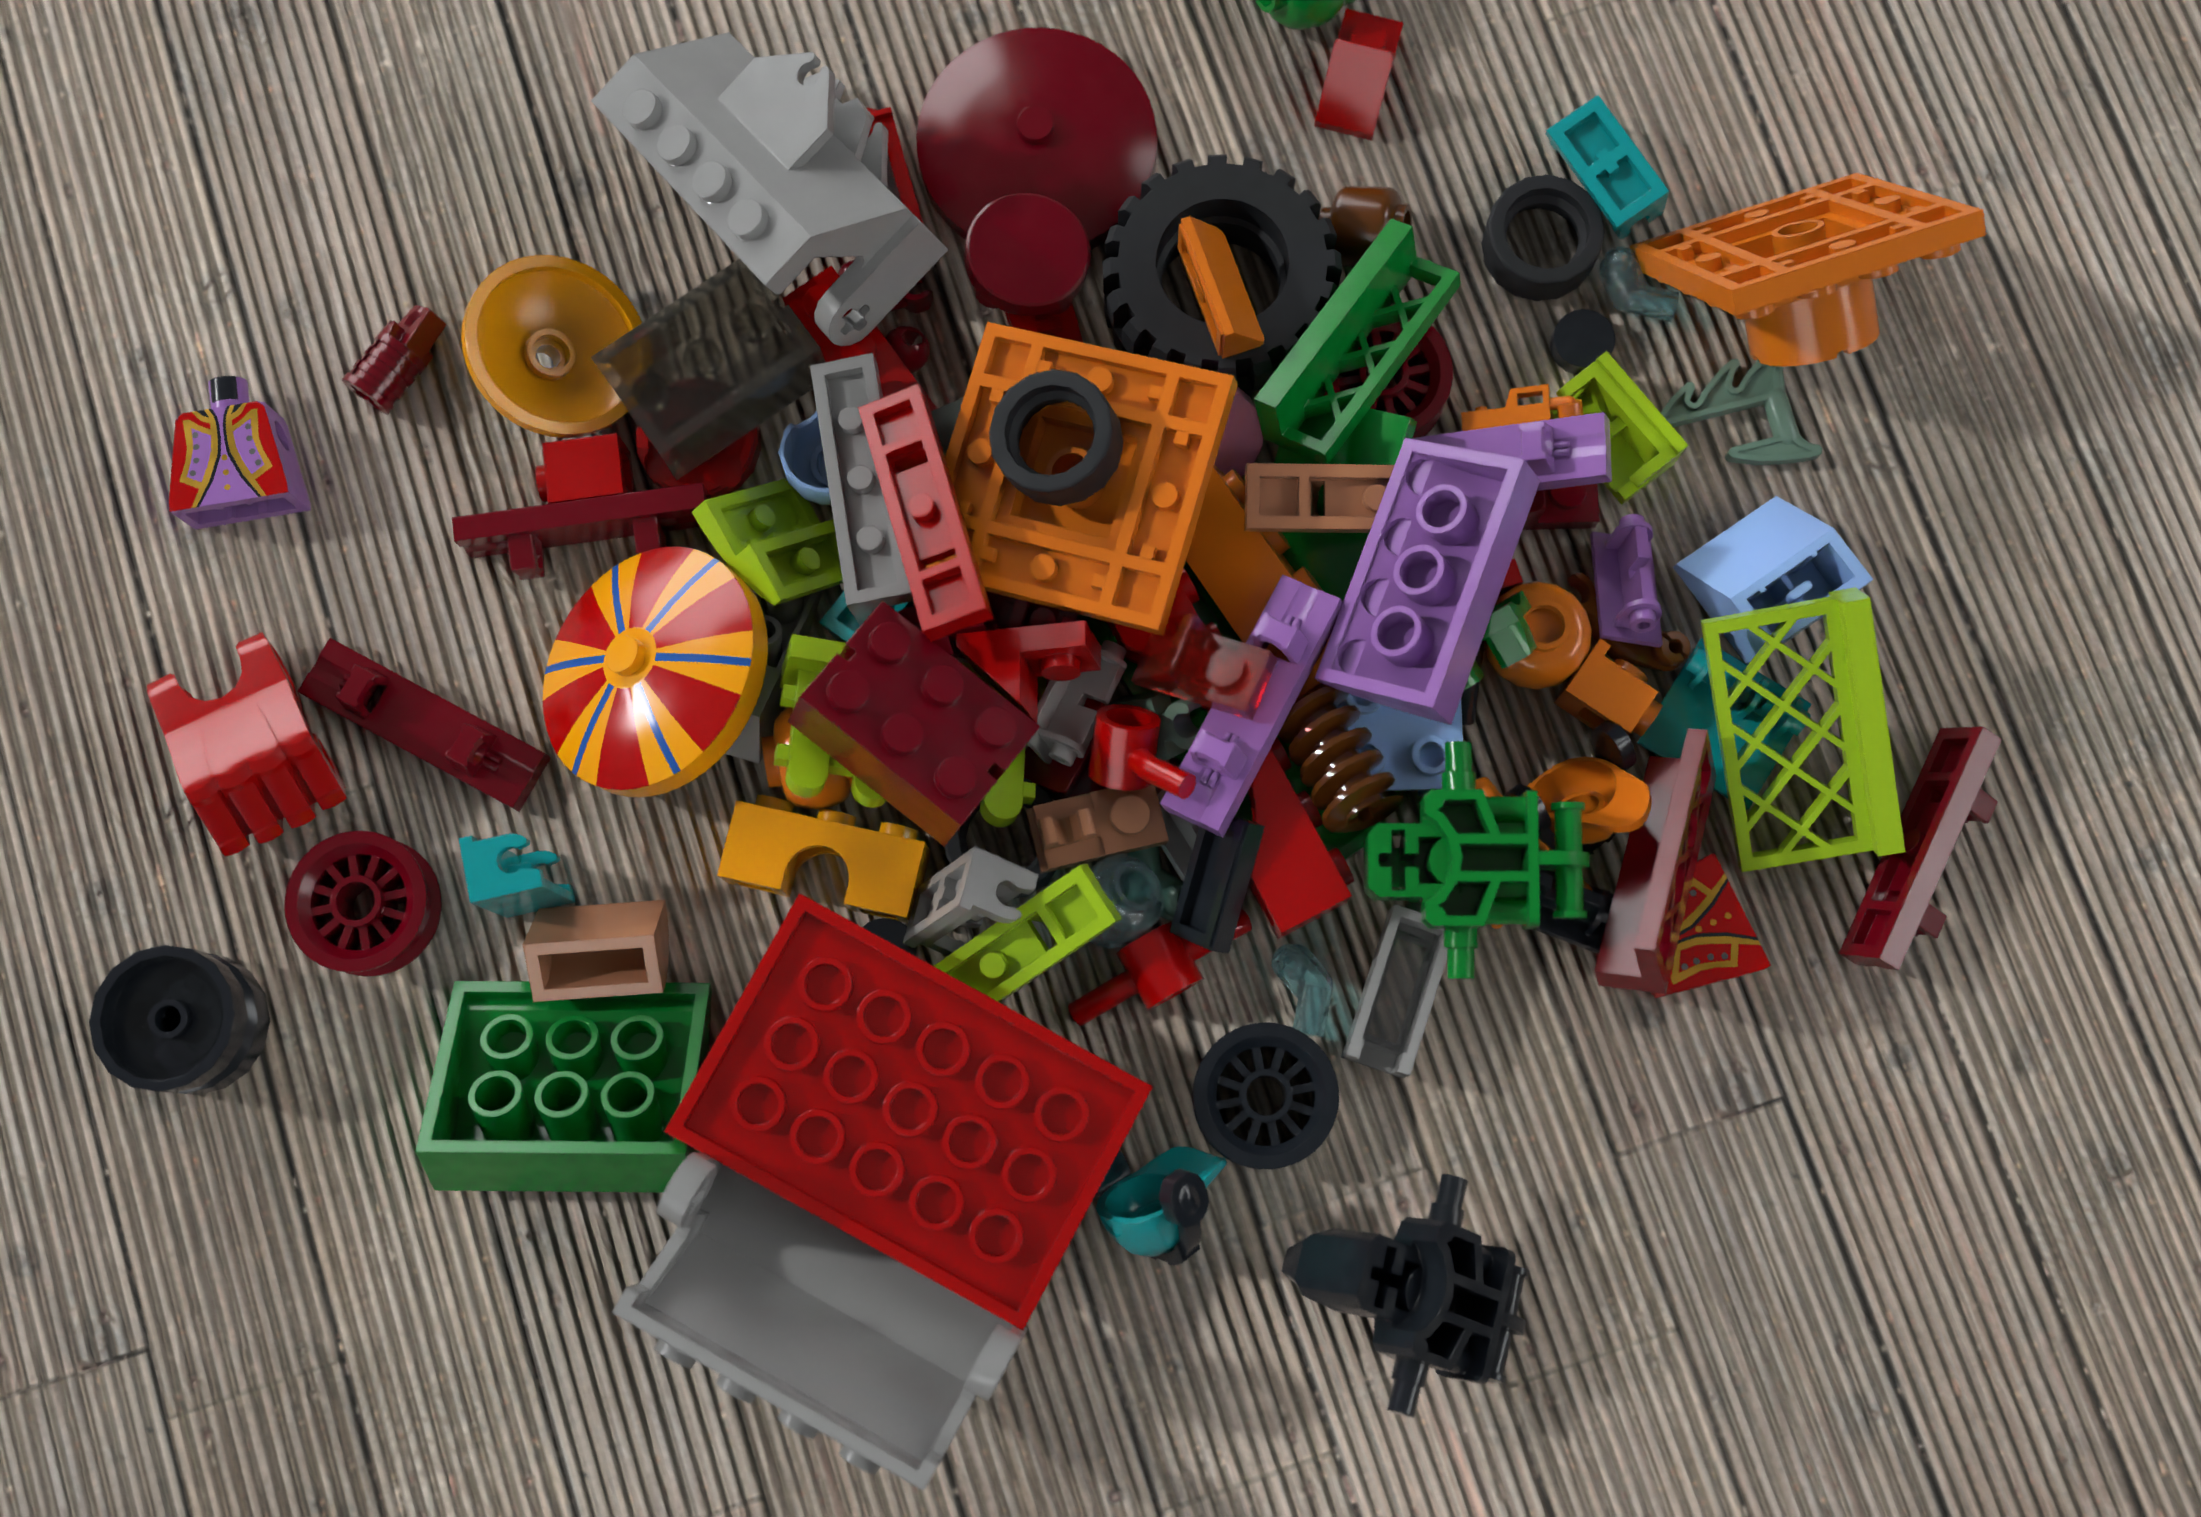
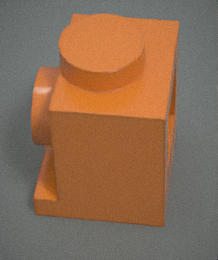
[1554,638,1663,737]

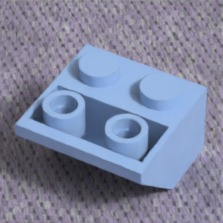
[1673,496,1874,665]

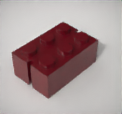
[788,600,1041,847]

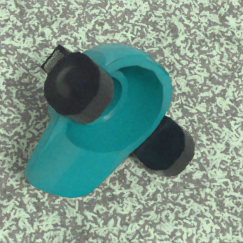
[1095,1146,1227,1265]

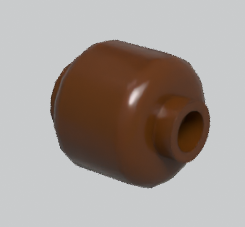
[1319,186,1412,268]

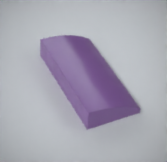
[1315,438,1540,725]

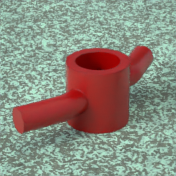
[1084,698,1196,799]
[1068,909,1252,1026]

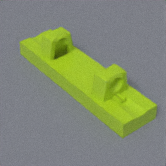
[934,864,1122,1002]

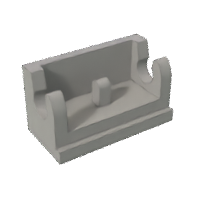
[903,846,1039,956]

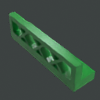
[1254,218,1461,464]

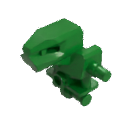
[1363,741,1590,979]

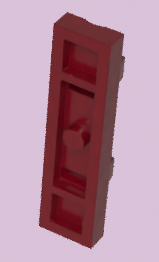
[452,483,712,580]
[297,638,551,812]
[1838,726,2002,970]

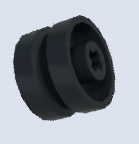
[89,945,270,1095]

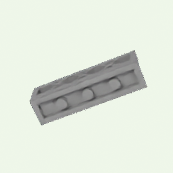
[810,353,914,626]

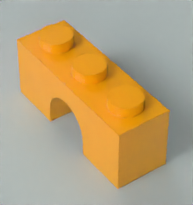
[717,795,931,924]

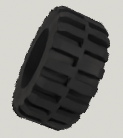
[1102,154,1342,399]

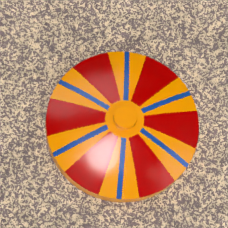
[543,547,768,798]

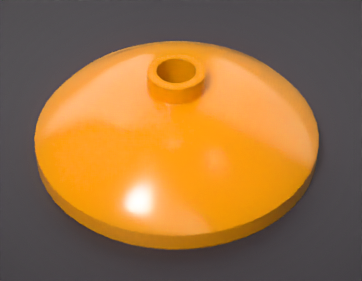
[461,255,649,438]

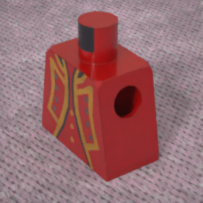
[1596,853,1771,999]

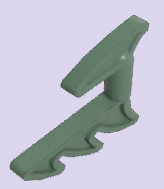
[1661,358,1823,465]

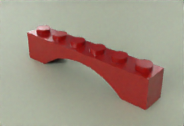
[1106,568,1355,939]

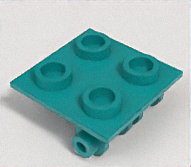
[1637,638,1812,810]

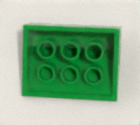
[415,981,712,1193]

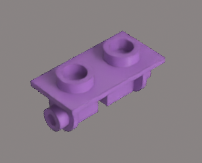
[1590,514,1663,648]

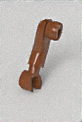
[1567,573,1691,671]

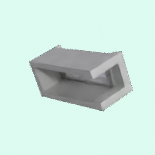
[1341,901,1447,1078]

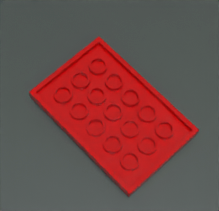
[664,893,1153,1331]

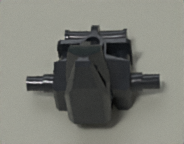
[1282,1174,1529,1418]

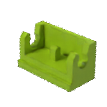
[1552,351,1689,505]

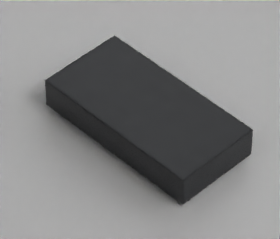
[1170,815,1265,954]

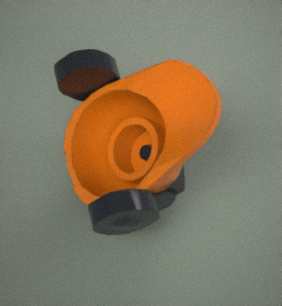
[1505,721,1652,856]

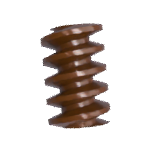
[1278,686,1404,834]

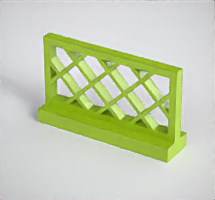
[1701,587,1905,872]

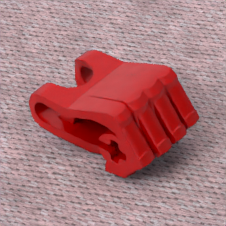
[147,632,347,856]

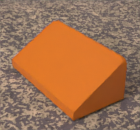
[1178,216,1264,359]

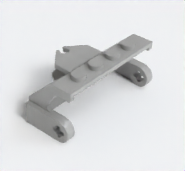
[591,32,949,346]
[612,1152,1028,1491]

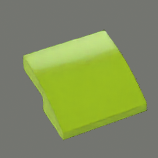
[692,478,843,606]

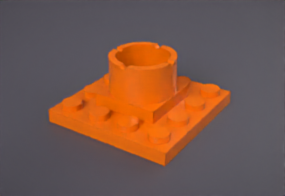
[1629,173,1986,367]
[926,322,1238,636]

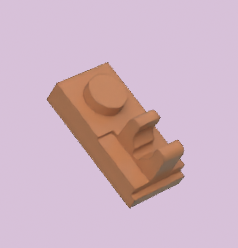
[1026,784,1169,874]

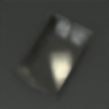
[591,258,826,481]

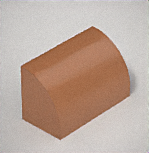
[522,900,669,1002]

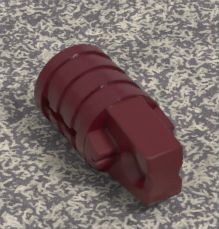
[342,305,447,415]

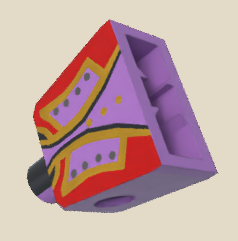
[169,376,311,530]

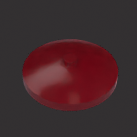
[916,27,1157,250]

